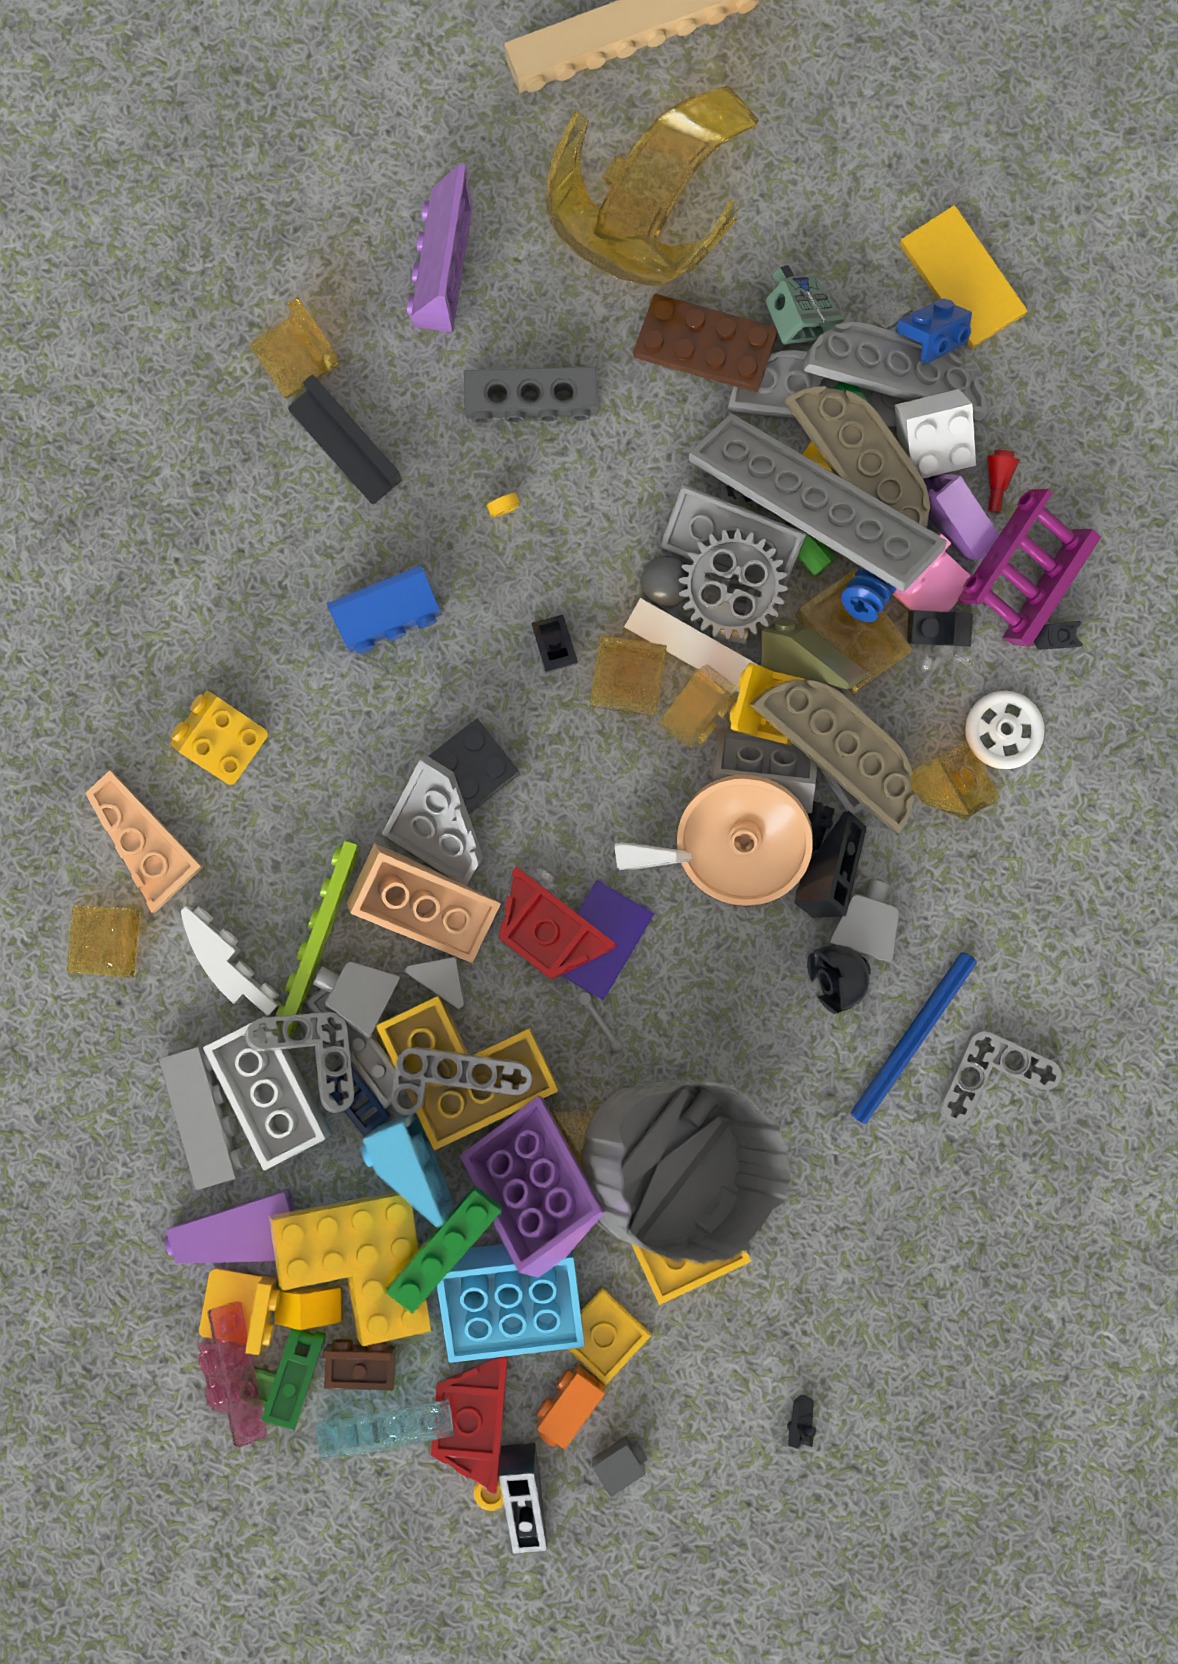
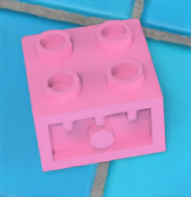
[893,534,971,612]

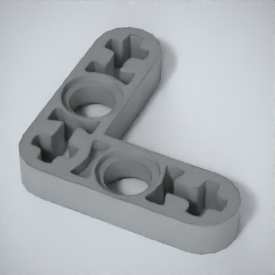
[245,1012,354,1113]
[939,1031,1062,1123]

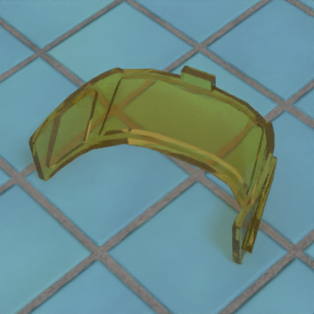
[593,86,759,275]
[546,111,740,286]

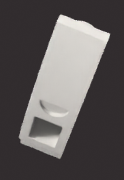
[181,906,281,1016]

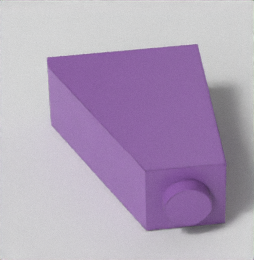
[923,474,999,560]

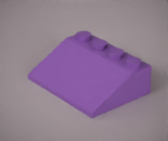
[407,164,472,332]
[460,1096,605,1278]

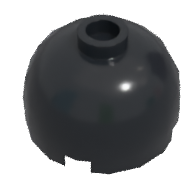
[807,944,871,1014]

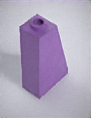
[164,1188,296,1264]

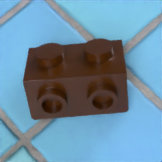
[323,1339,396,1391]

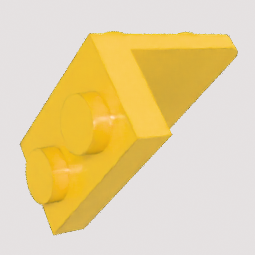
[730,663,806,746]
[169,690,268,785]
[199,1268,280,1355]

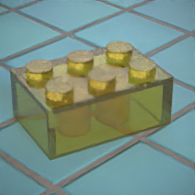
[795,570,913,695]

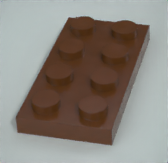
[633,293,779,393]

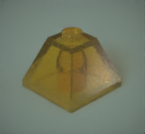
[910,741,1000,819]

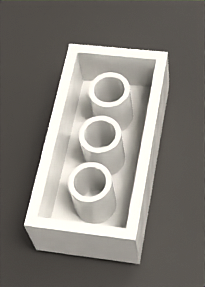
[203,1015,331,1171]

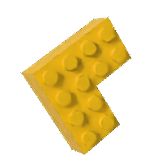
[376,996,559,1151]
[269,1191,431,1346]

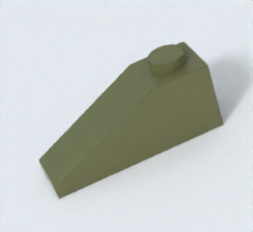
[762,619,866,690]

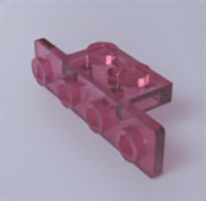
[198,1301,267,1447]

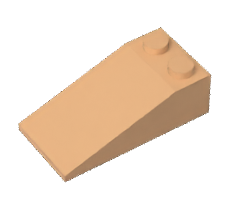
[346,843,501,963]

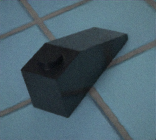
[795,811,867,918]
[499,1443,547,1554]

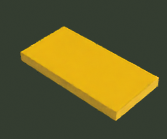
[899,205,1028,350]

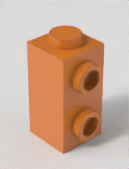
[536,1364,605,1450]

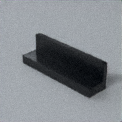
[288,374,402,504]

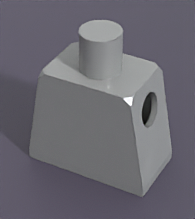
[826,879,899,963]
[313,961,400,1039]

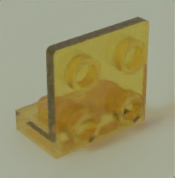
[250,297,340,399]
[67,906,141,978]

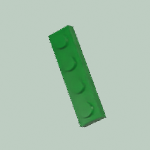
[385,1185,502,1314]

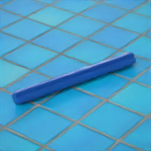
[851,952,977,1124]

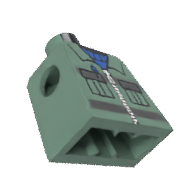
[766,265,845,344]

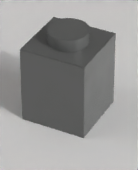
[592,1436,647,1497]

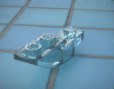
[315,1399,454,1459]

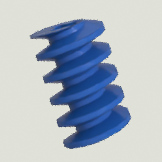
[841,567,897,622]

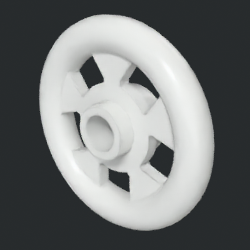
[965,690,1045,769]

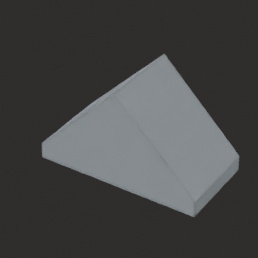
[404,957,466,1010]

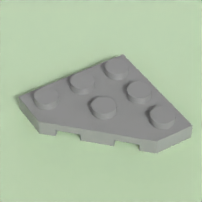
[382,754,484,886]

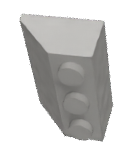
[713,728,817,813]

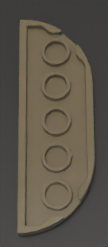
[784,386,930,528]
[749,680,914,833]

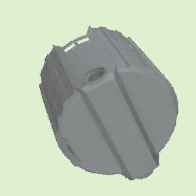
[581,1079,791,1264]

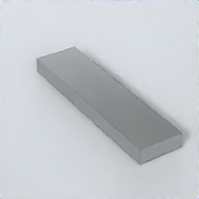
[305,989,407,1109]

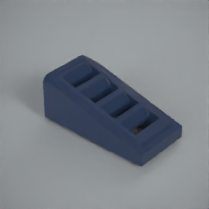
[326,1064,391,1136]

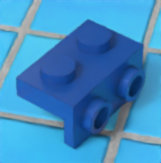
[897,299,972,364]

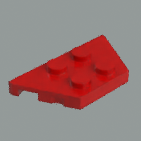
[498,867,618,980]
[430,1356,508,1494]

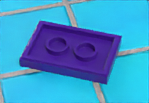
[562,880,654,1001]

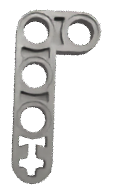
[391,1047,533,1115]

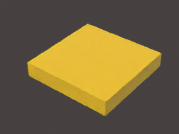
[568,1286,652,1386]

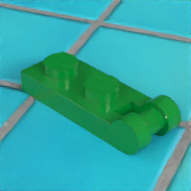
[261,1328,326,1431]

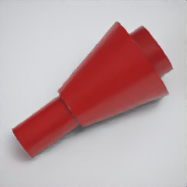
[987,449,1020,513]

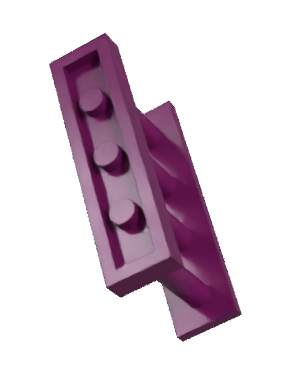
[958,489,1101,647]

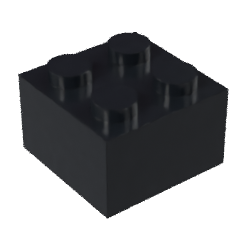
[429,718,520,814]

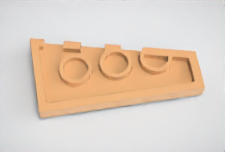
[85,770,203,913]

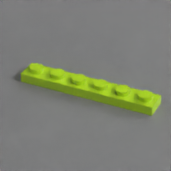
[275,841,361,1037]

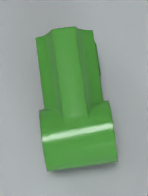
[781,519,836,578]

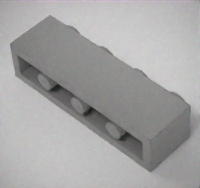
[159,1045,244,1191]

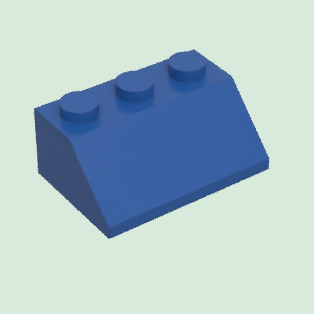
[326,565,442,654]

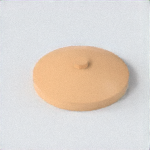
[677,774,813,906]

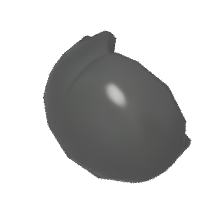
[640,556,689,607]

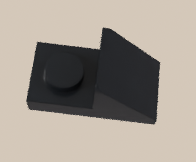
[907,610,973,647]
[531,615,578,673]

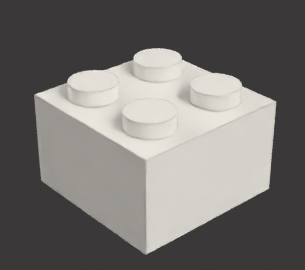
[895,389,976,478]

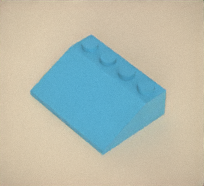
[361,1112,455,1227]
[437,1244,585,1363]

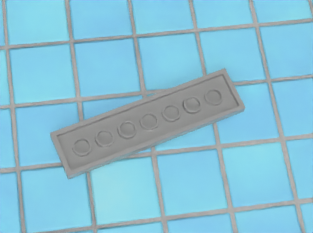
[689,413,947,592]

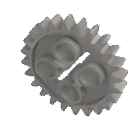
[679,530,788,640]

